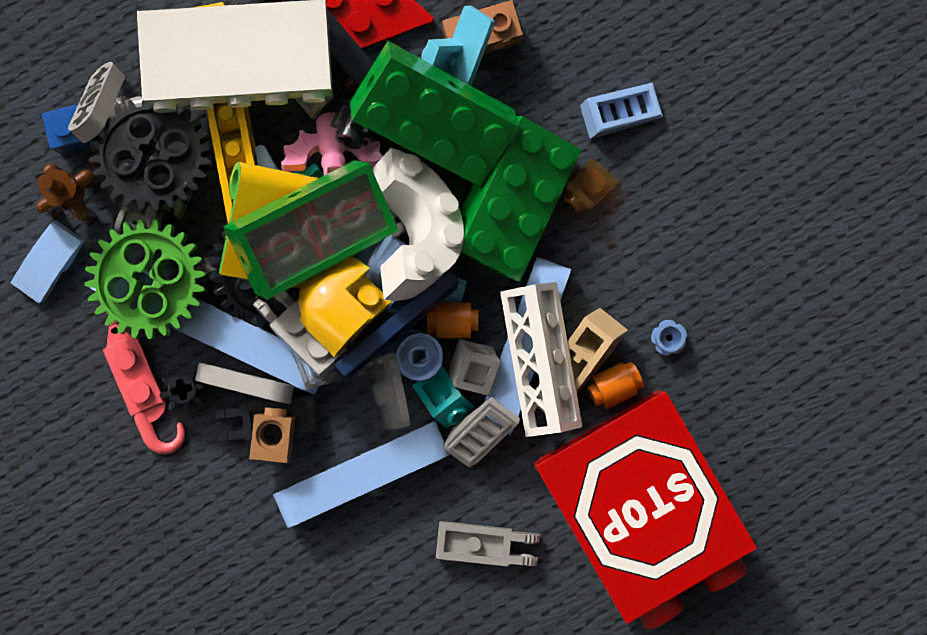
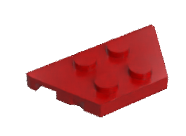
[325,0,434,50]

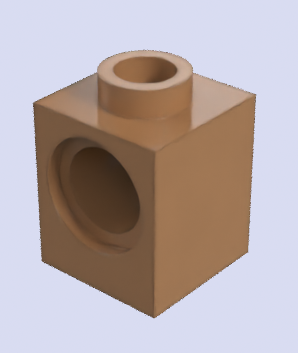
[249,407,295,463]

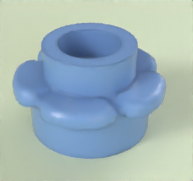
[651,320,687,355]

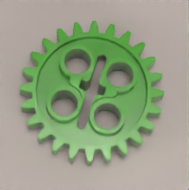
[85,219,208,339]

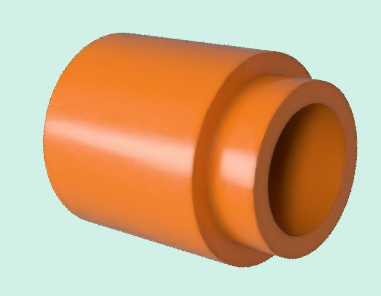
[427,302,478,339]
[587,362,644,410]

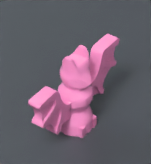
[281,112,383,175]

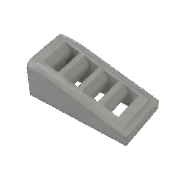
[444,397,520,467]

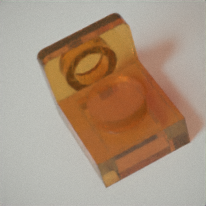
[563,157,619,214]

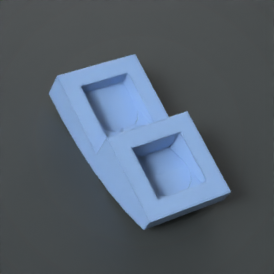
[11,220,85,304]

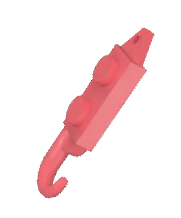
[103,324,186,455]

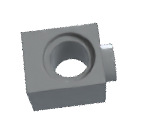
[448,339,500,396]

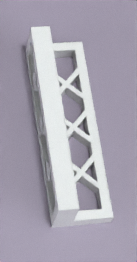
[500,282,582,437]

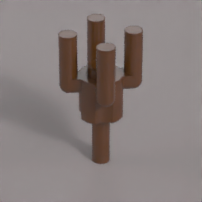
[36,163,103,224]

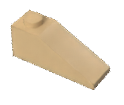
[534,308,628,413]

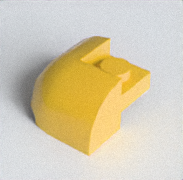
[298,256,392,357]

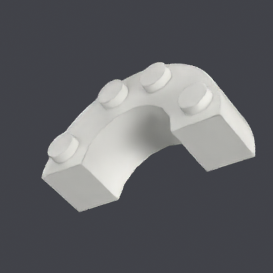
[372,148,464,301]

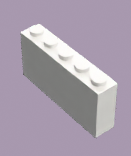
[137,0,333,113]

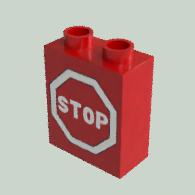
[533,391,757,629]

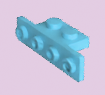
[421,6,495,86]

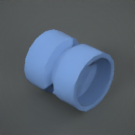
[385,328,443,381]

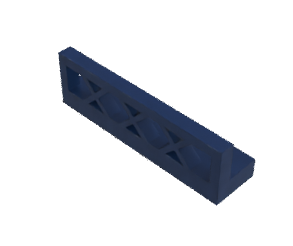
[333,269,459,383]

